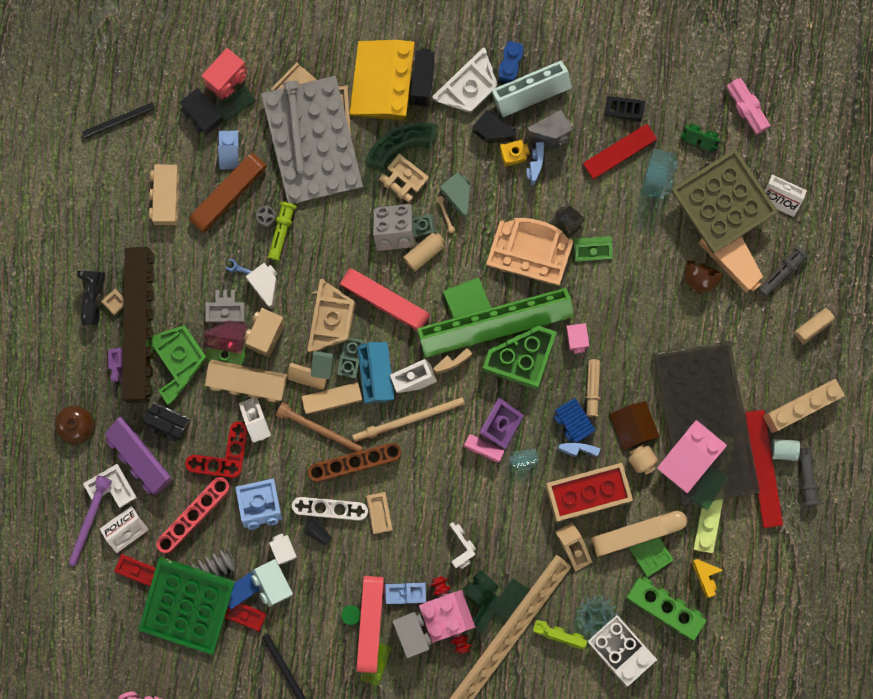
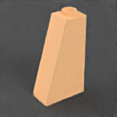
[698,236,763,293]

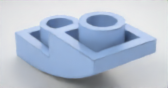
[526,142,544,185]

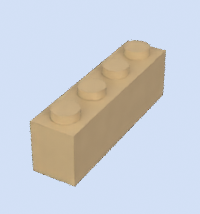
[205,360,288,402]
[763,379,845,433]

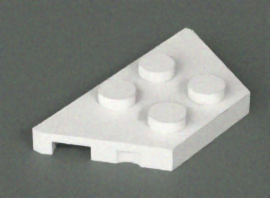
[432,47,498,113]

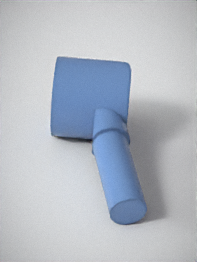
[226,259,252,274]

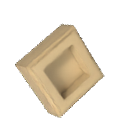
[101,289,124,316]

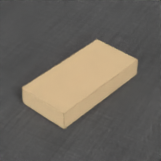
[366,492,393,534]

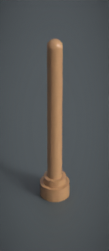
[276,402,363,452]

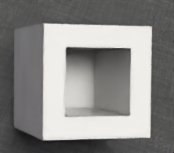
[269,534,297,566]

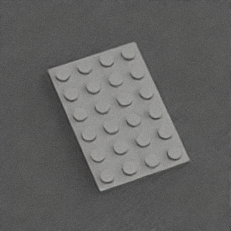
[261,76,363,204]

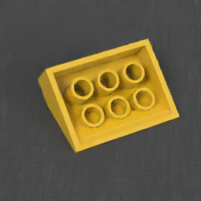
[349,40,415,121]

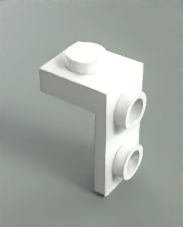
[449,522,476,569]

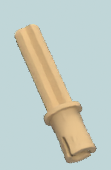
[585,359,600,418]

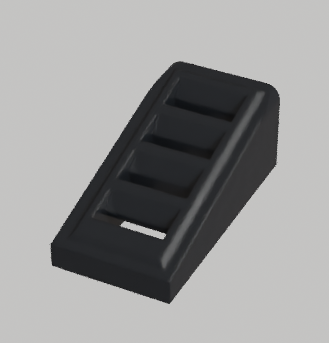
[604,96,646,122]

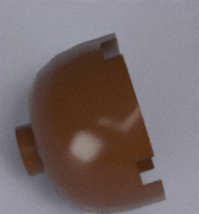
[683,260,723,294]
[55,406,95,445]

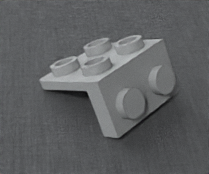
[373,204,415,251]

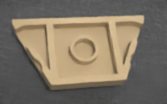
[307,279,356,353]

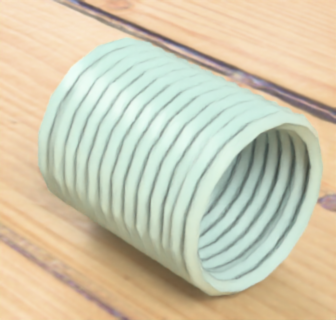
[771,438,800,461]

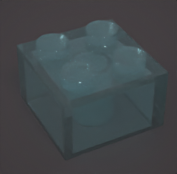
[641,149,678,199]

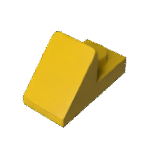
[691,559,723,598]

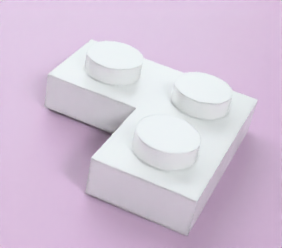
[83,464,137,508]

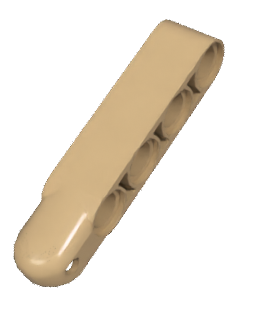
[591,511,687,557]

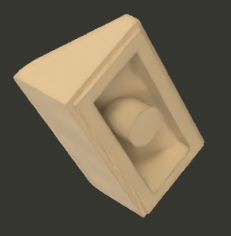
[287,363,327,390]

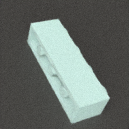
[491,61,572,117]

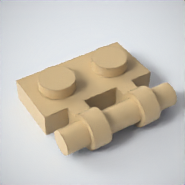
[379,153,429,203]

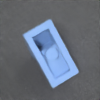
[218,130,239,170]

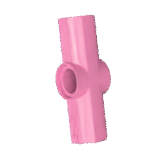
[726,78,771,135]

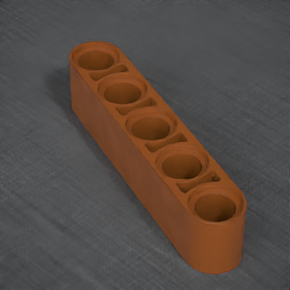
[189,152,267,233]
[308,443,402,483]

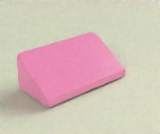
[464,434,504,463]

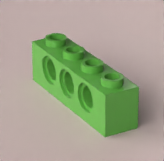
[625,577,707,641]

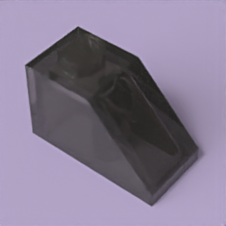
[553,206,585,238]

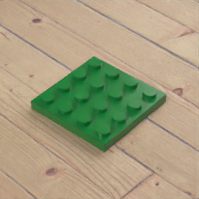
[138,557,236,655]

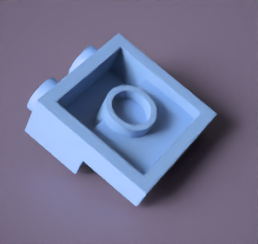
[236,478,283,530]

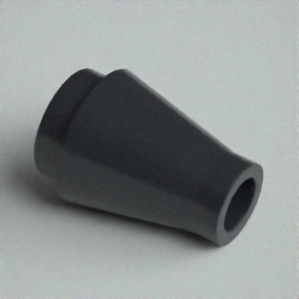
[303,517,332,546]

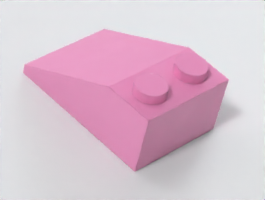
[657,420,727,493]

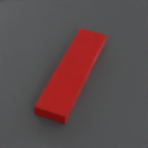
[583,124,657,180]

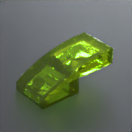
[360,642,392,686]

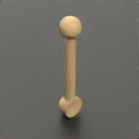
[437,196,455,234]

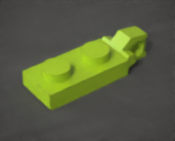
[533,620,588,650]

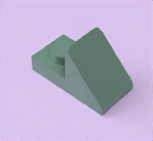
[311,351,335,379]

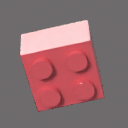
[202,48,247,100]

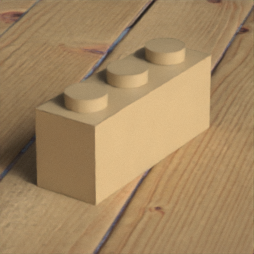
[149,164,179,225]

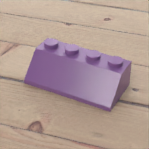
[105,417,174,496]

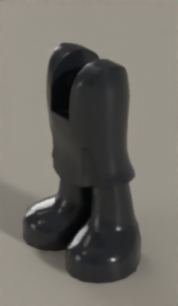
[77,271,105,325]

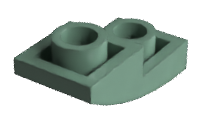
[412,214,436,238]
[337,338,364,378]

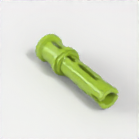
[267,202,297,261]

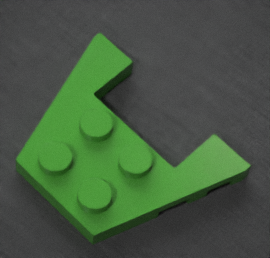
[151,325,207,406]

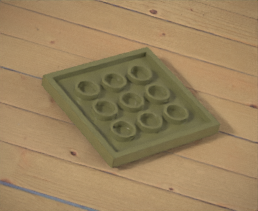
[670,148,778,254]

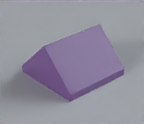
[479,398,524,449]

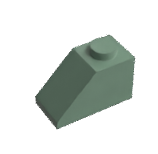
[440,172,470,219]

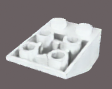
[587,615,657,687]

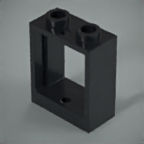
[411,49,435,107]

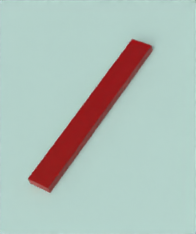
[114,554,267,632]

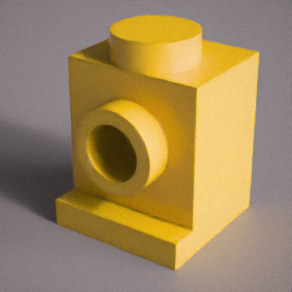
[499,140,530,167]

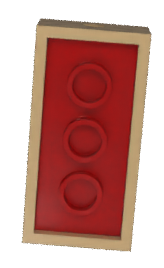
[545,463,633,523]

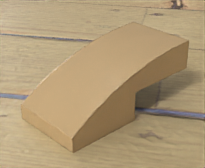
[433,348,472,374]

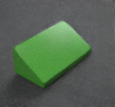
[573,236,613,262]

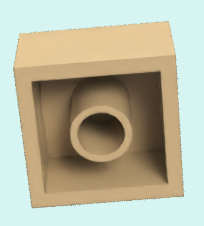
[244,308,286,358]

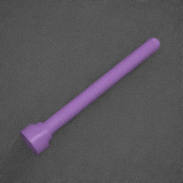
[69,475,112,566]

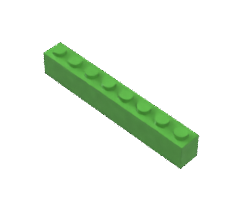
[417,288,574,358]

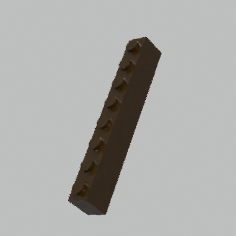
[122,247,155,403]

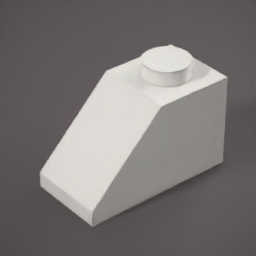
[246,263,277,310]
[390,359,437,393]
[239,398,271,443]

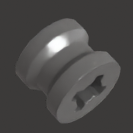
[256,206,276,228]

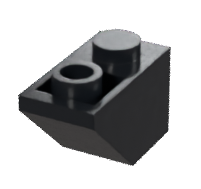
[472,110,517,143]

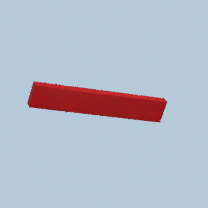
[744,410,783,528]

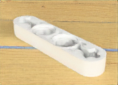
[292,497,368,521]

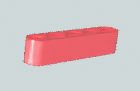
[339,268,430,331]
[156,477,231,554]
[357,576,384,673]

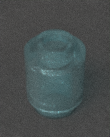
[509,448,539,471]

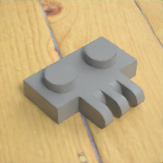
[205,290,245,323]

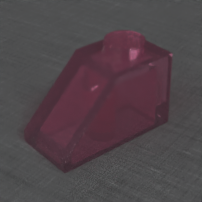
[203,321,247,354]

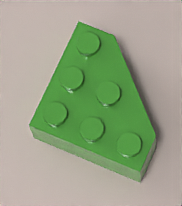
[482,326,557,390]

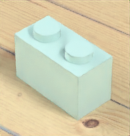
[251,559,293,607]

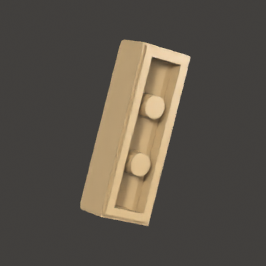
[301,382,363,415]

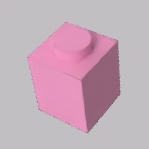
[565,323,589,354]

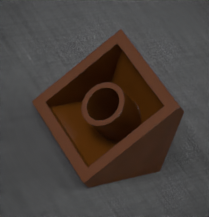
[609,401,659,450]

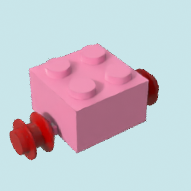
[419,576,475,655]

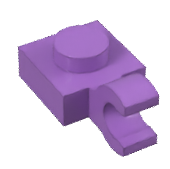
[108,348,123,383]

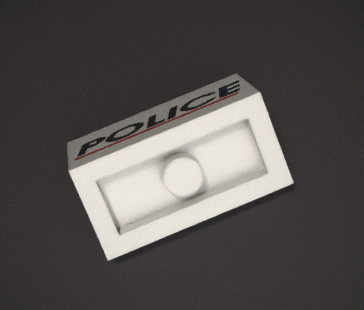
[764,175,807,217]
[100,506,148,553]

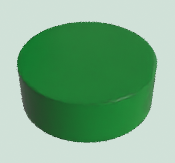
[341,605,361,625]

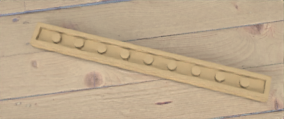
[450,555,571,699]

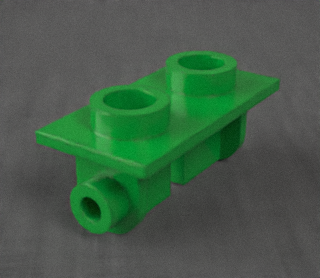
[680,123,721,152]

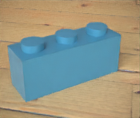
[357,342,395,404]

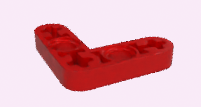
[185,421,248,478]

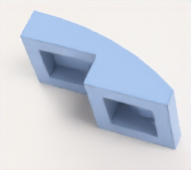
[557,443,600,458]
[383,583,426,604]

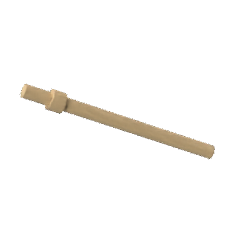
[352,397,465,442]

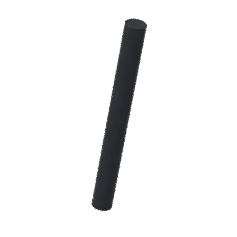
[82,102,155,138]
[262,634,306,699]

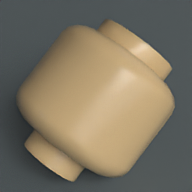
[628,444,658,475]

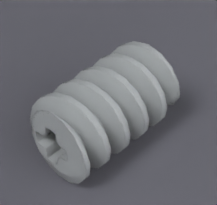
[192,547,235,576]

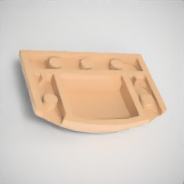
[486,218,573,286]

